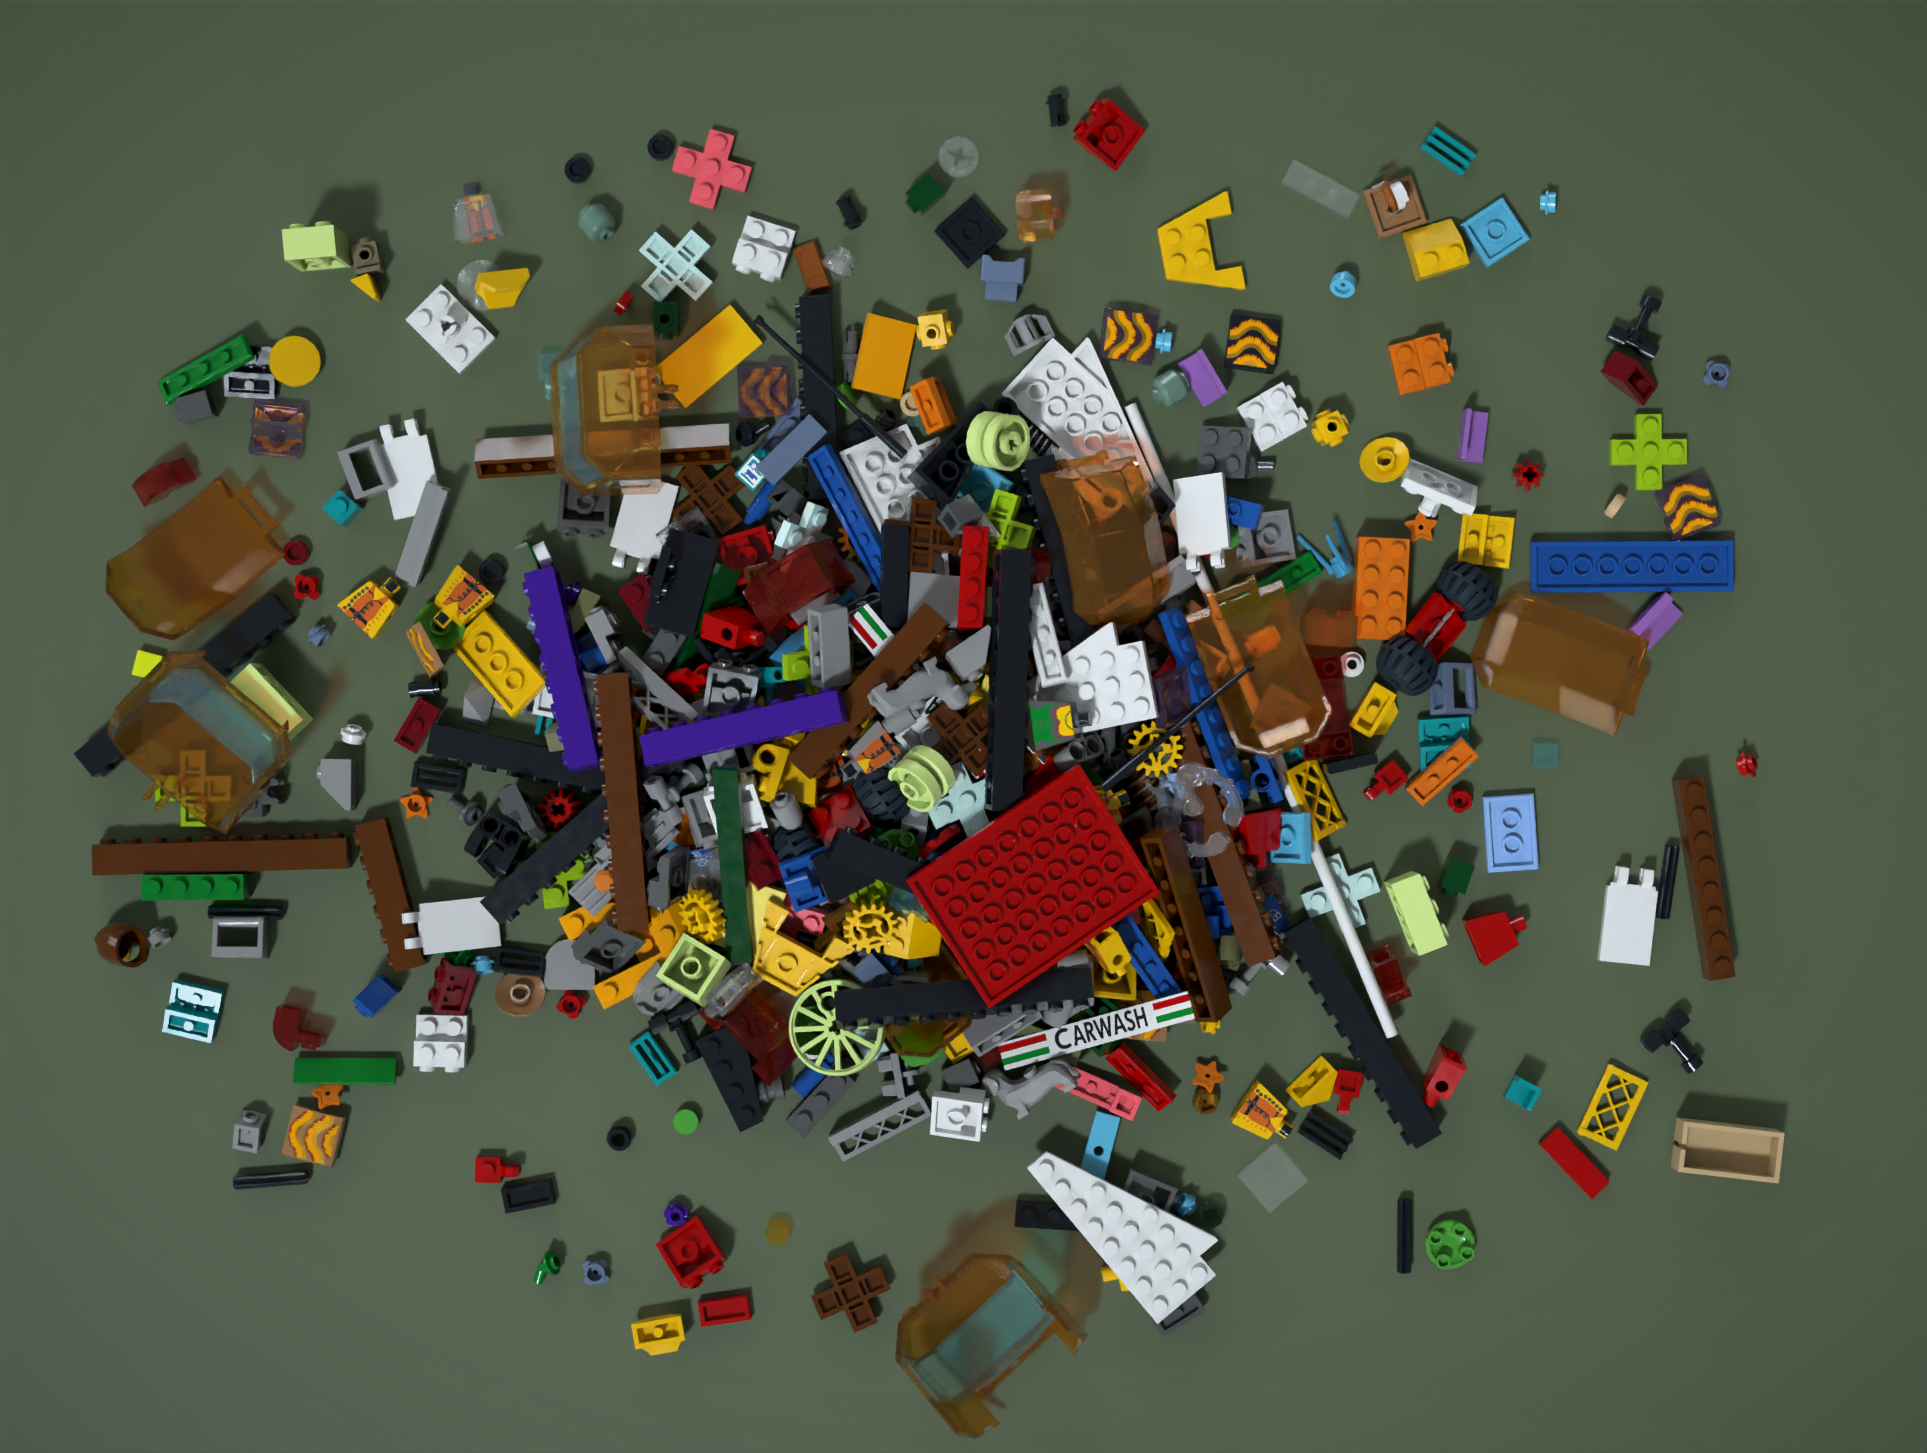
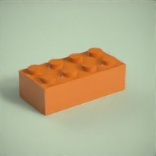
[1350,537,1410,641]

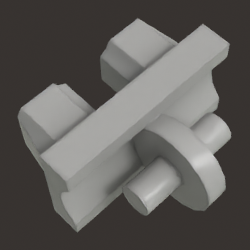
[877,1050,920,1099]

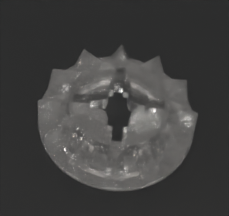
[938,136,979,177]

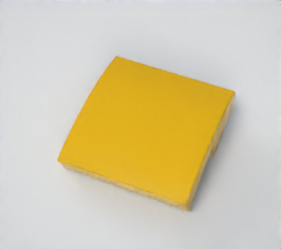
[1457,513,1516,569]

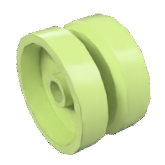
[966,411,1030,471]
[888,745,956,812]

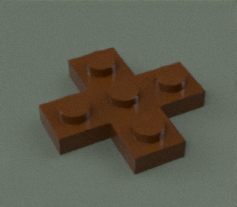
[672,464,746,536]
[883,498,960,574]
[925,702,988,777]
[811,1252,891,1333]

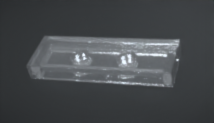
[1281,160,1360,219]

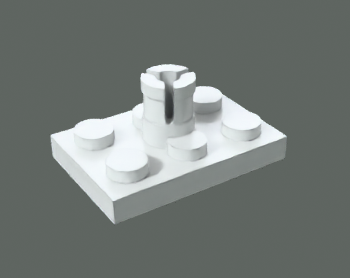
[405,284,496,374]
[1401,458,1478,517]

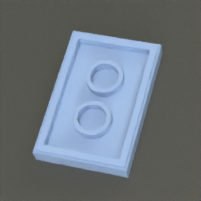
[1482,794,1539,873]

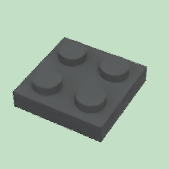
[1196,426,1252,479]

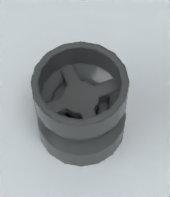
[755,1073,786,1103]

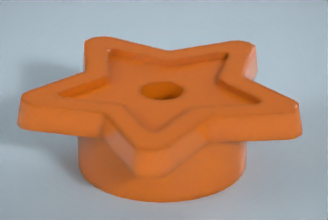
[1404,511,1437,542]
[400,787,433,819]
[1192,1061,1224,1093]
[311,1085,344,1109]

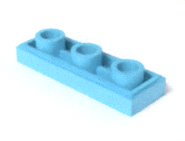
[1080,1110,1121,1179]

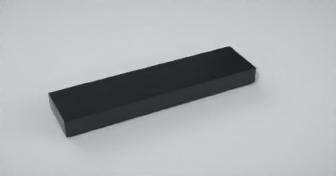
[880,524,908,628]

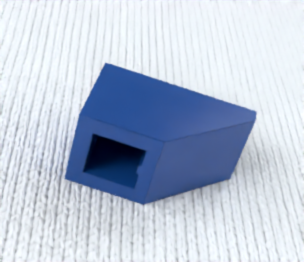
[352,974,401,1018]

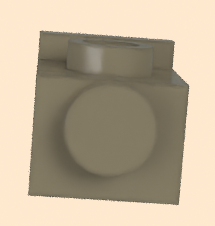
[350,237,385,277]

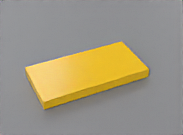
[654,305,763,409]
[452,610,547,718]

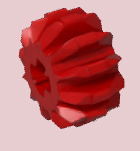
[538,788,581,831]

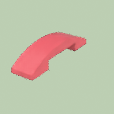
[1047,1058,1142,1121]

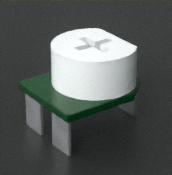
[515,540,554,569]

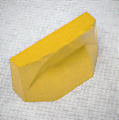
[474,268,530,309]
[1348,682,1399,738]
[631,1314,686,1356]

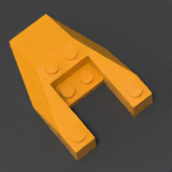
[558,871,710,1009]

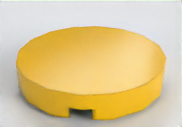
[268,336,321,387]

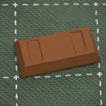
[792,240,833,296]

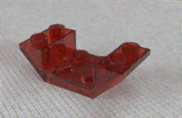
[742,539,856,635]
[1289,654,1354,761]
[698,987,798,1086]

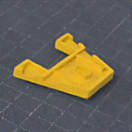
[1157,191,1245,290]
[752,897,856,997]

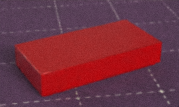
[698,1293,752,1327]

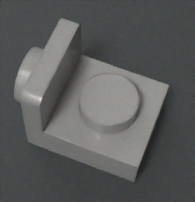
[232,1110,266,1153]

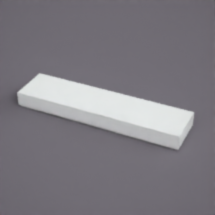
[1029,583,1068,688]

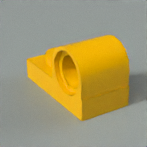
[752,744,790,802]

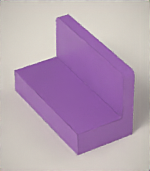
[1177,349,1227,408]
[1456,408,1489,464]
[1626,592,1682,649]

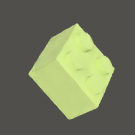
[656,933,732,1008]

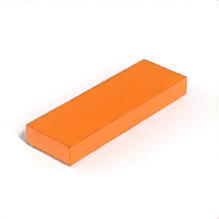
[1405,737,1479,807]

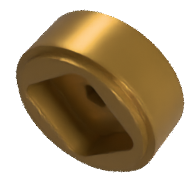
[1192,1088,1218,1115]

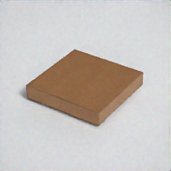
[1362,175,1427,240]

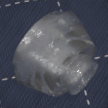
[822,246,855,278]

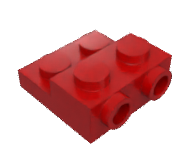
[1072,98,1146,171]
[716,525,782,587]
[655,1216,728,1289]

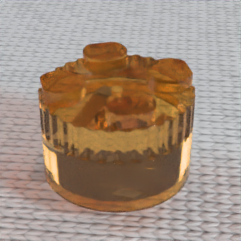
[1015,188,1062,242]

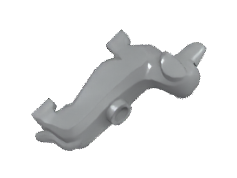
[867,656,976,717]
[979,1059,1081,1120]

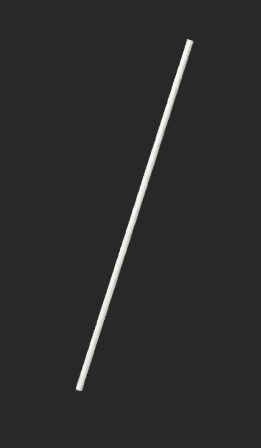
[1125,403,1399,1038]

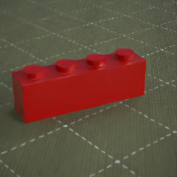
[957,526,991,634]

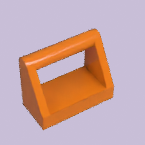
[909,377,958,435]

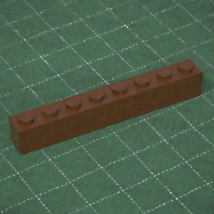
[787,603,951,779]
[1672,776,1736,981]
[1140,825,1232,1022]

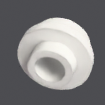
[1338,652,1364,677]
[340,724,366,745]

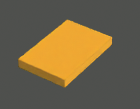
[851,313,917,400]

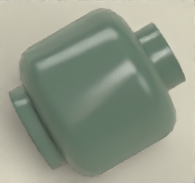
[578,203,616,242]
[1150,370,1190,407]

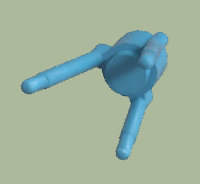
[1296,520,1355,579]

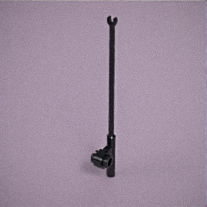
[753,315,908,459]
[1099,661,1255,793]

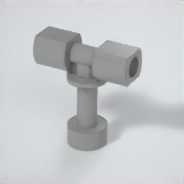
[643,763,703,826]
[1228,955,1291,997]

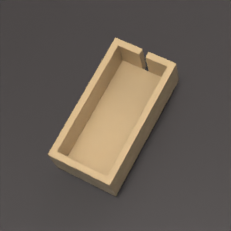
[1671,1117,1785,1184]

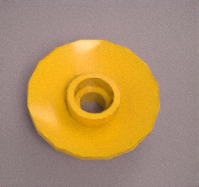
[1359,437,1410,483]

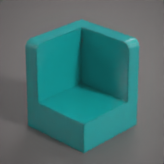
[1503,1074,1543,1112]

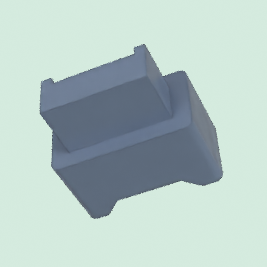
[980,255,1025,303]

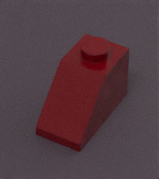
[1600,351,1658,406]

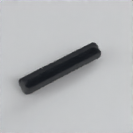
[1655,845,1680,919]
[207,905,284,920]
[233,1170,309,1190]
[1397,1198,1412,1274]

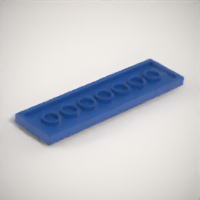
[1530,541,1734,593]

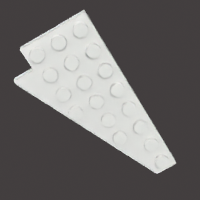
[1001,337,1156,510]
[838,424,950,586]
[1025,622,1159,743]
[1027,1151,1218,1324]

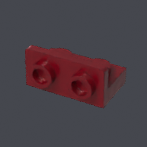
[618,573,654,633]
[745,829,782,892]
[428,958,477,1016]

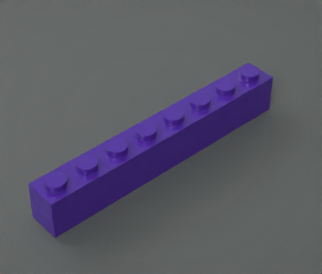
[523,566,603,773]
[639,687,849,767]

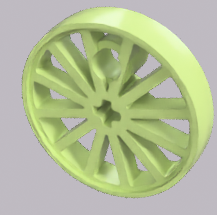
[789,979,886,1076]

